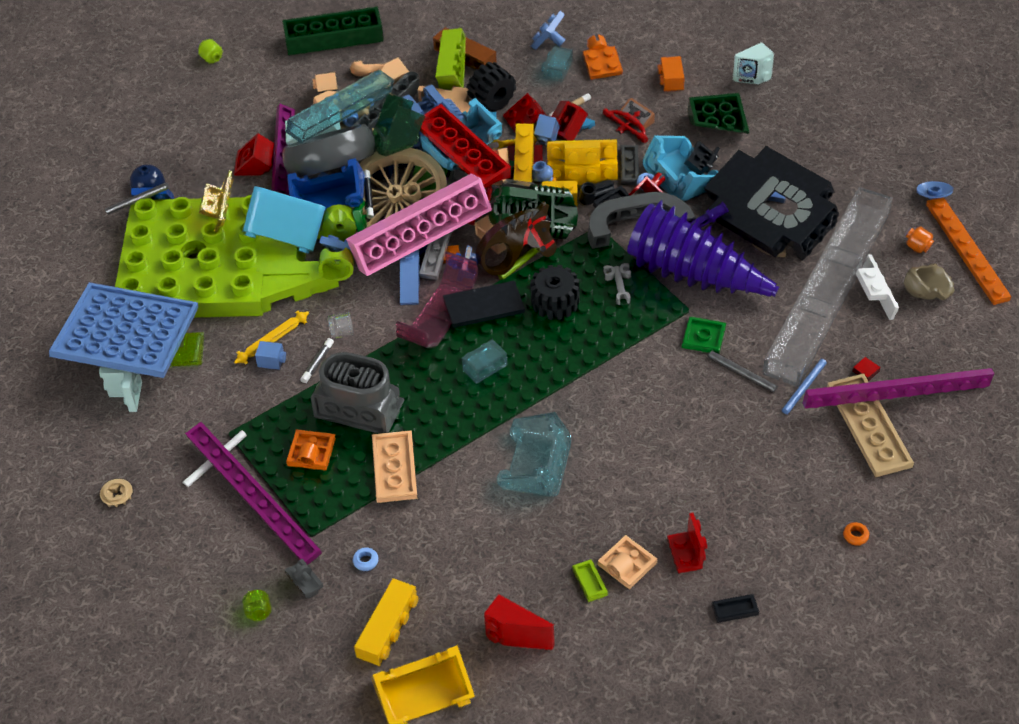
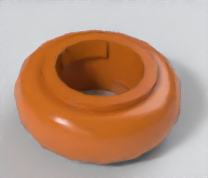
[843,522,870,546]

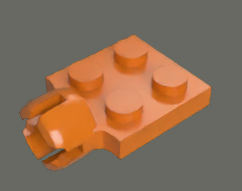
[583,35,623,80]

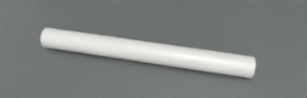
[183,430,247,487]

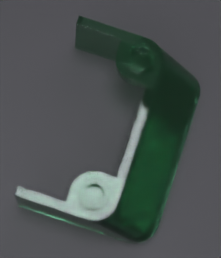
[372,92,425,157]

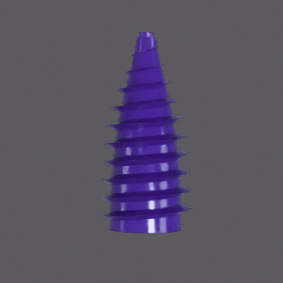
[627,200,779,297]

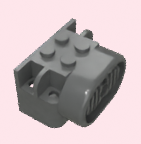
[311,352,404,434]

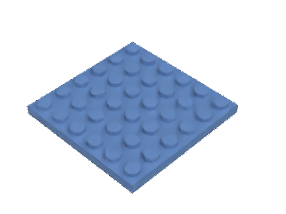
[49,282,198,378]

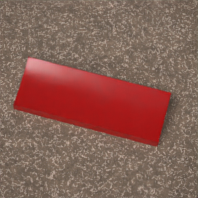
[414,104,511,189]

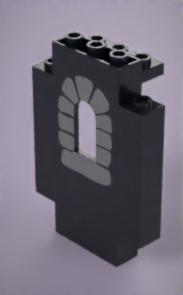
[704,146,839,261]

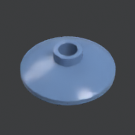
[917,181,953,200]

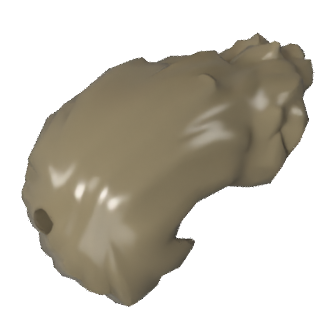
[904,263,955,301]

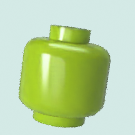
[198,39,223,64]

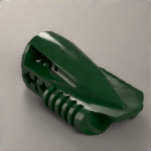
[488,184,578,239]

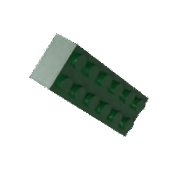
[282,6,384,56]

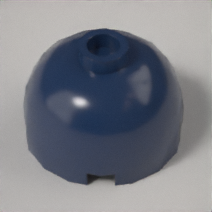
[130,164,165,188]

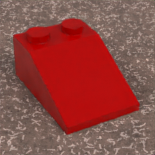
[484,594,554,650]

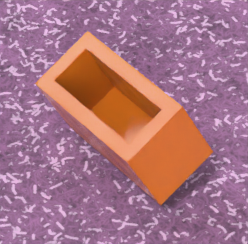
[658,56,685,91]

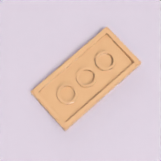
[372,431,418,503]

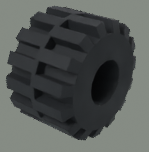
[467,62,516,112]
[530,265,580,320]

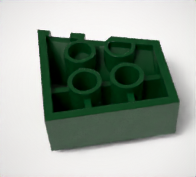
[687,93,749,134]

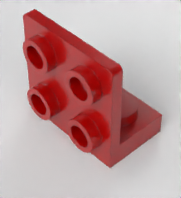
[503,93,547,133]
[667,512,707,574]

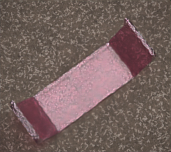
[396,251,478,348]

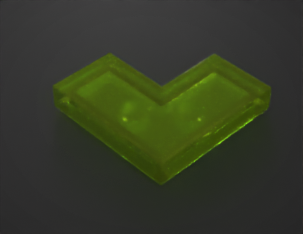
[170,332,205,367]

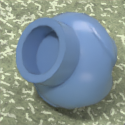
[532,161,557,182]

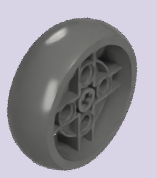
[282,124,375,177]

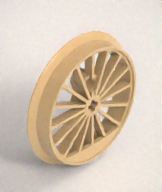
[351,147,447,229]

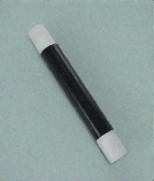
[364,170,374,219]

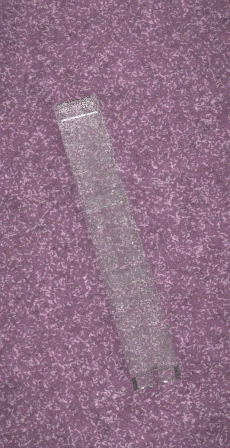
[763,187,893,387]

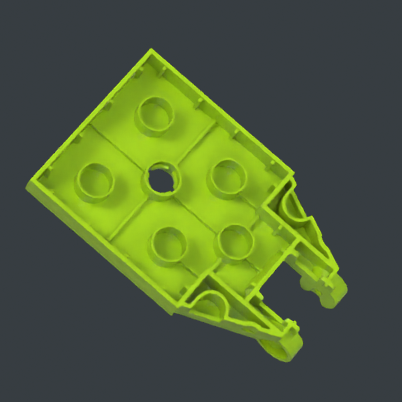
[115,195,356,318]

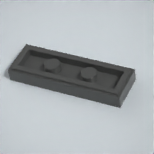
[621,145,639,185]

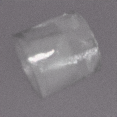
[327,312,354,339]

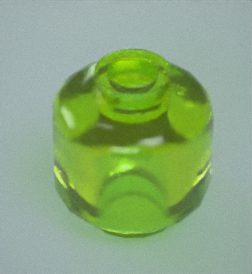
[242,589,271,621]

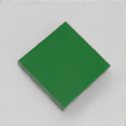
[682,316,726,354]

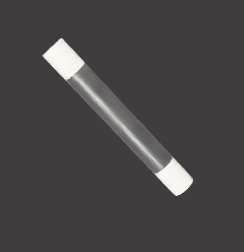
[300,338,334,383]

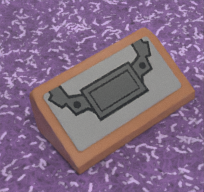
[620,98,655,129]

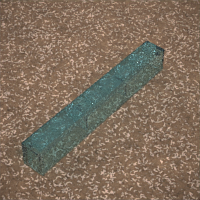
[286,70,394,143]

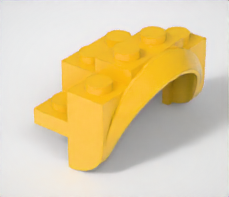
[547,139,618,188]

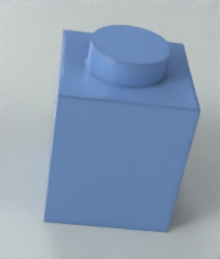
[255,341,286,370]

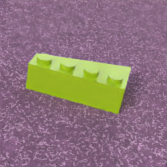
[435,28,466,90]

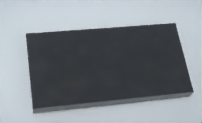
[443,281,525,328]

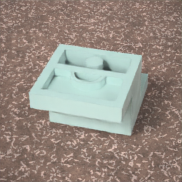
[99,366,142,412]

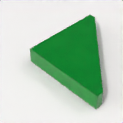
[352,200,367,232]

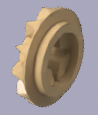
[100,479,133,507]

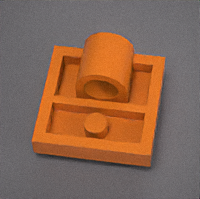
[286,430,336,470]

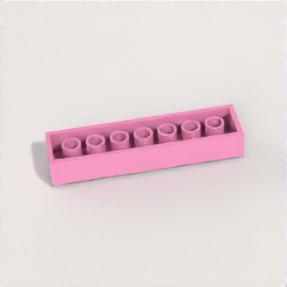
[346,173,492,276]

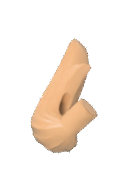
[350,61,384,76]

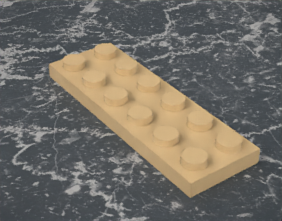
[827,374,914,478]

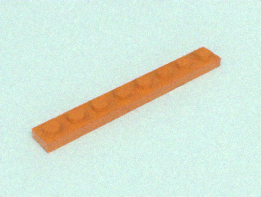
[926,197,1011,305]

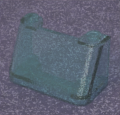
[497,412,571,497]

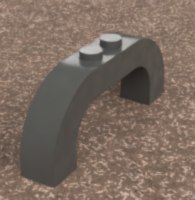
[588,192,695,249]

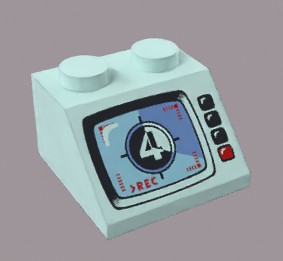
[733,42,774,84]

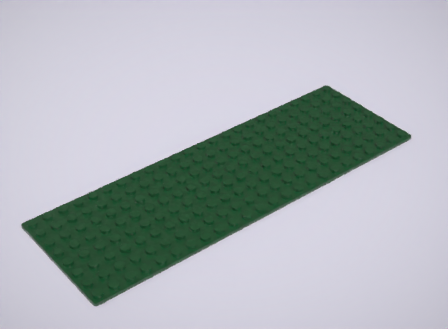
[229,232,689,537]

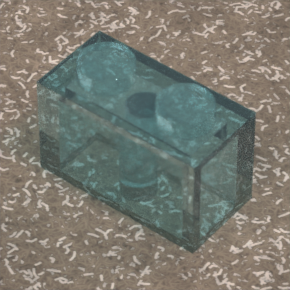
[541,46,573,82]
[462,339,507,384]

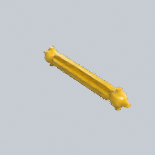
[234,311,309,365]

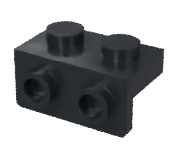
[684,141,720,175]

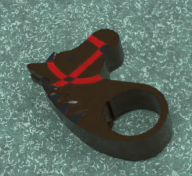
[476,201,557,275]

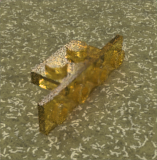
[199,170,234,233]

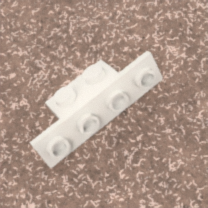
[856,254,899,320]

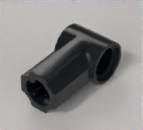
[579,179,615,205]

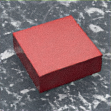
[852,357,881,381]

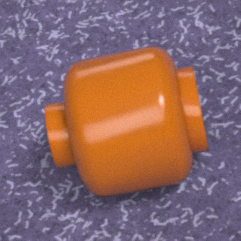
[906,226,934,254]

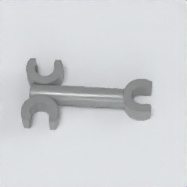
[603,263,631,305]

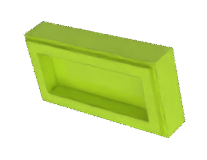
[572,559,608,602]

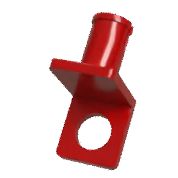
[628,172,665,196]

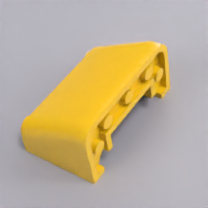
[371,645,475,724]

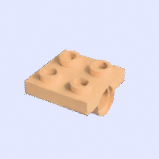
[598,535,657,589]

